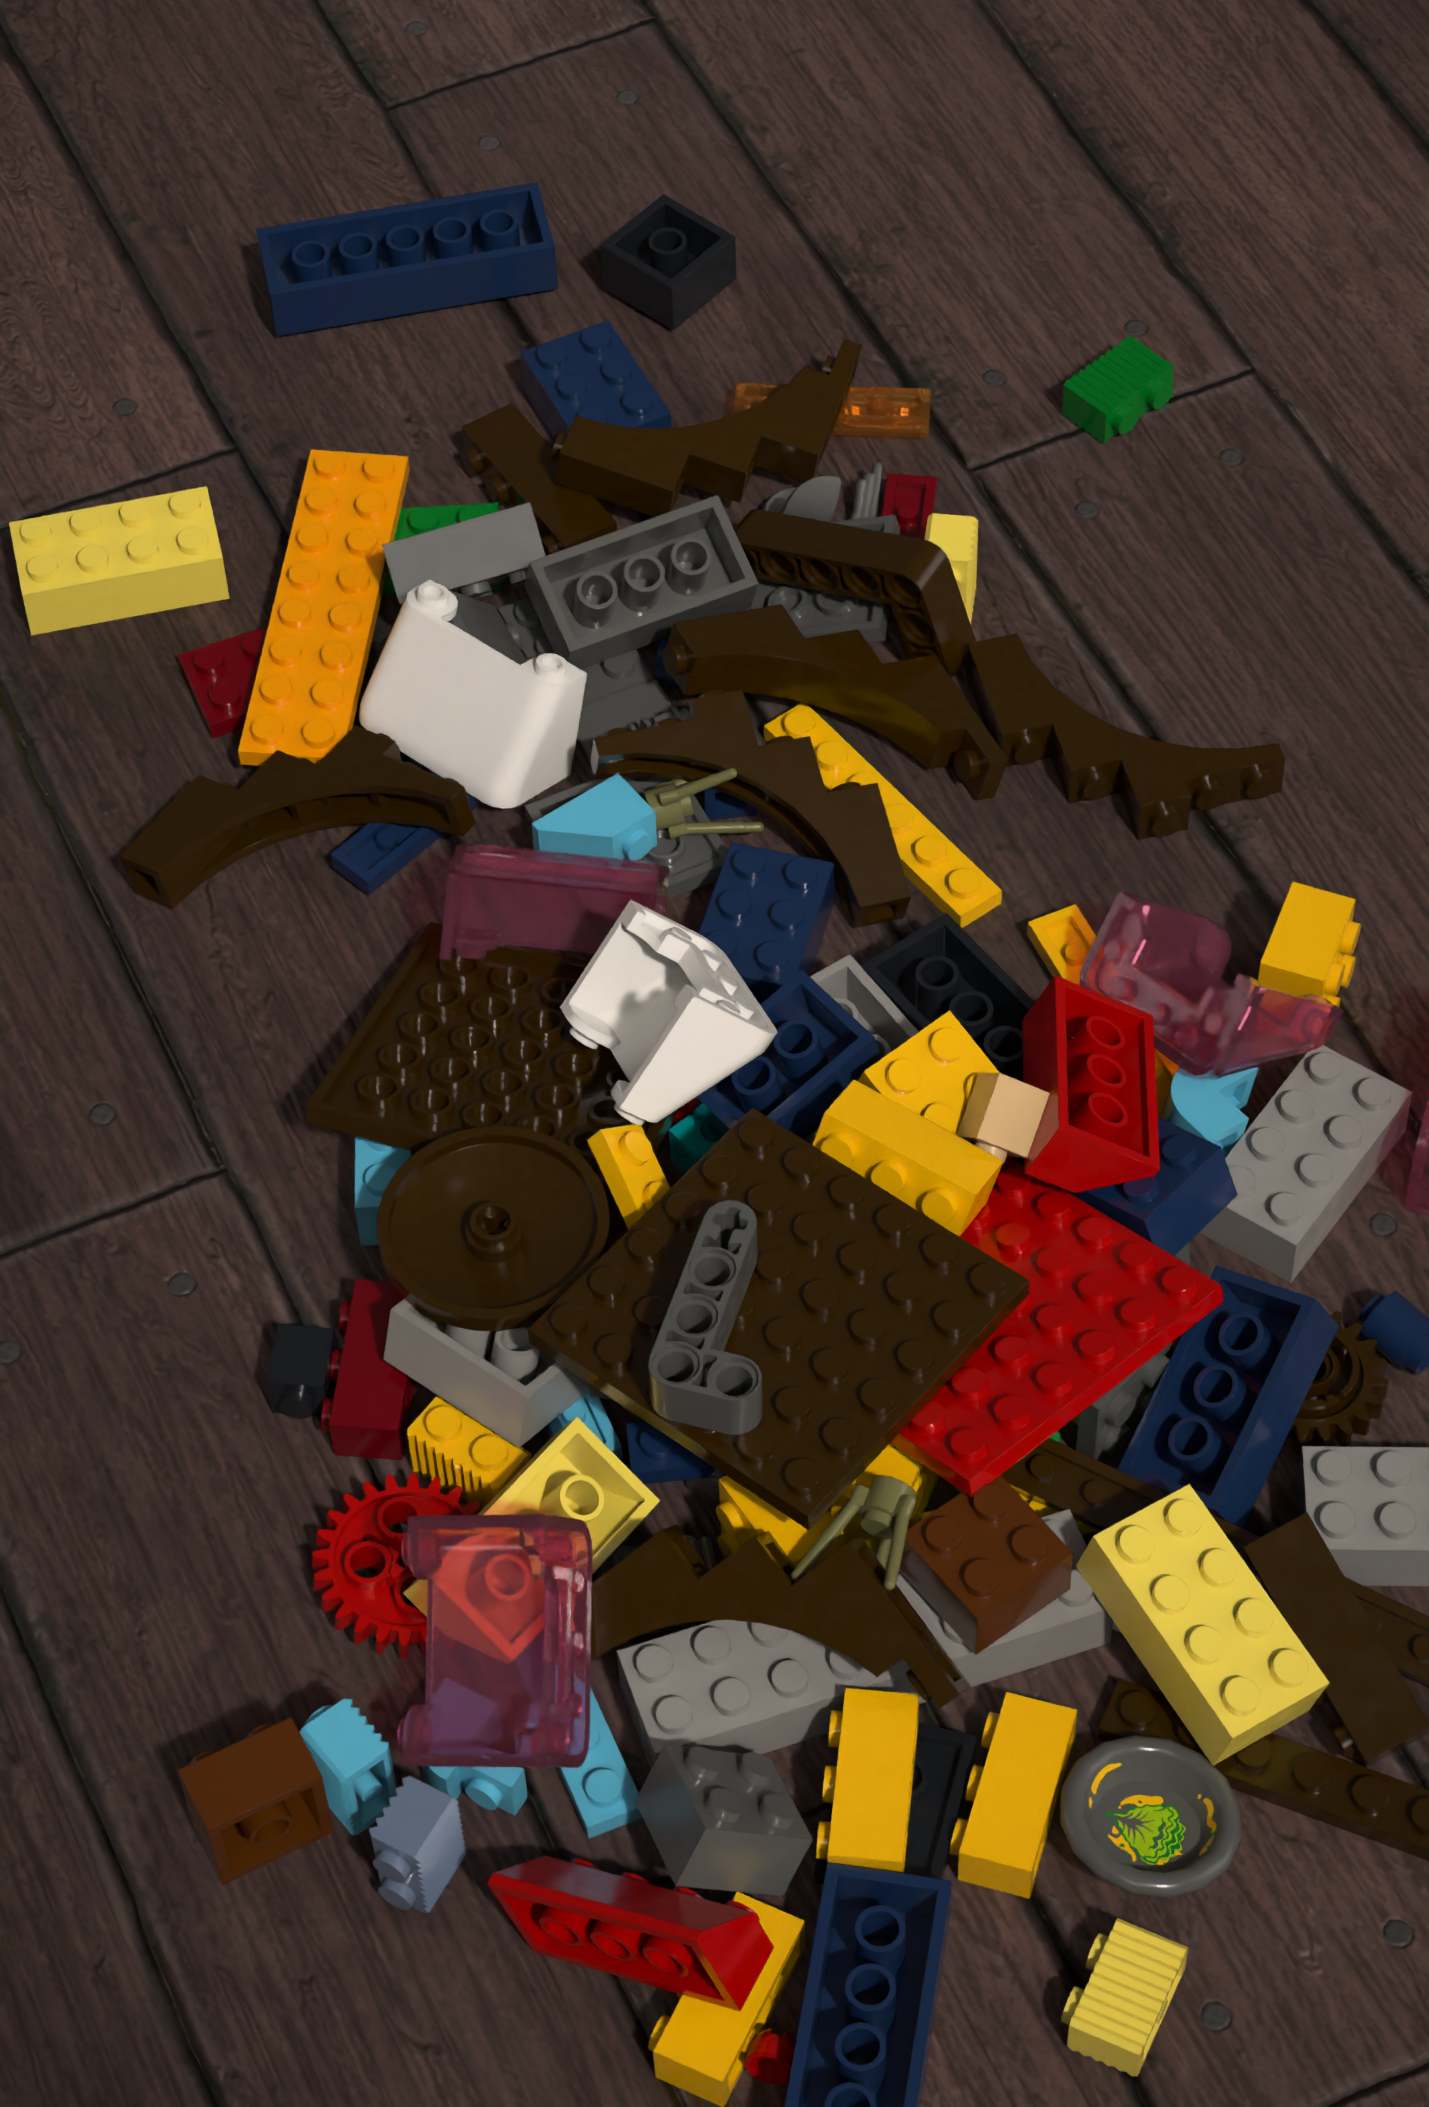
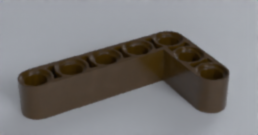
[734,509,976,678]

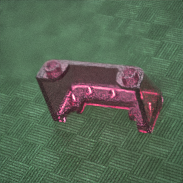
[1079,890,1343,1080]
[397,1514,592,1768]

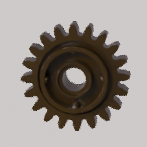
[1285,1311,1389,1455]

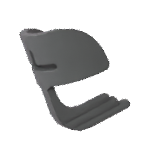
[762,462,882,522]

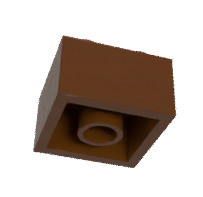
[900,1475,1073,1655]
[178,1717,334,1885]

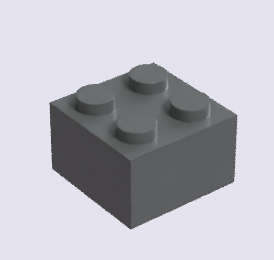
[635,1745,813,1896]

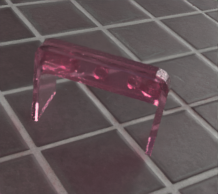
[440,844,669,960]

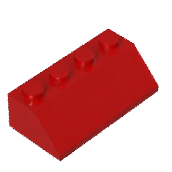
[1022,975,1160,1193]
[487,1856,774,2011]

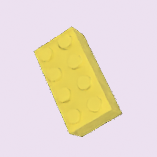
[9,486,230,636]
[1076,1484,1329,1766]

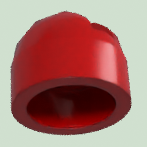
[744,2028,796,2085]

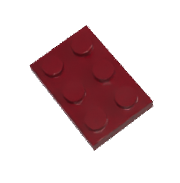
[178,626,268,739]

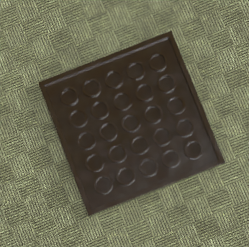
[306,922,682,1206]
[528,1108,1030,1530]

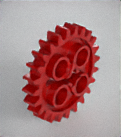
[312,1473,481,1658]

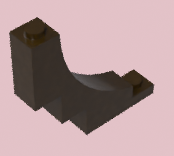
[551,339,862,517]
[662,604,1008,801]
[550,1525,971,1708]

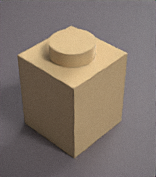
[957,1072,1050,1164]

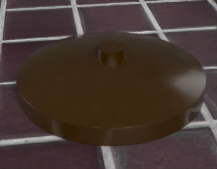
[377,1126,610,1331]

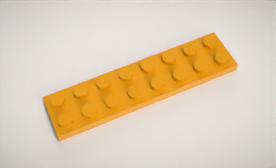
[238,449,410,766]

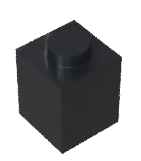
[266,1324,338,1419]

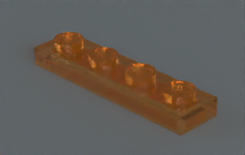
[733,382,931,438]

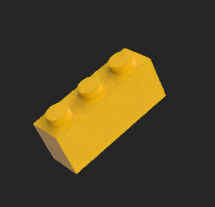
[813,1079,1004,1237]
[816,1688,919,1873]
[949,1692,1077,1899]
[648,1892,805,2107]

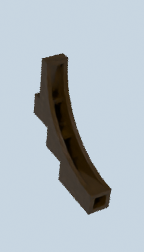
[966,633,1285,840]
[590,690,911,928]
[119,725,475,909]

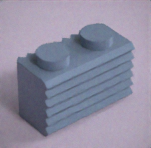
[369,1776,467,1913]

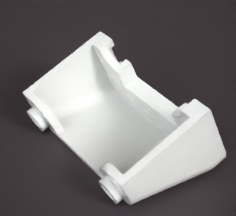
[359,580,587,809]
[560,899,778,1126]

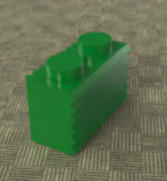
[1062,335,1174,444]

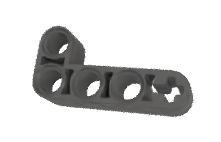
[648,1200,763,1435]

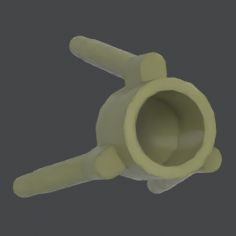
[644,768,764,839]
[791,1475,917,1590]

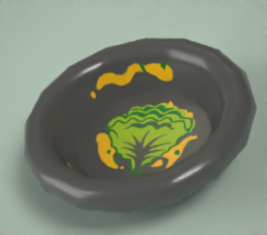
[1060,1735,1241,1898]

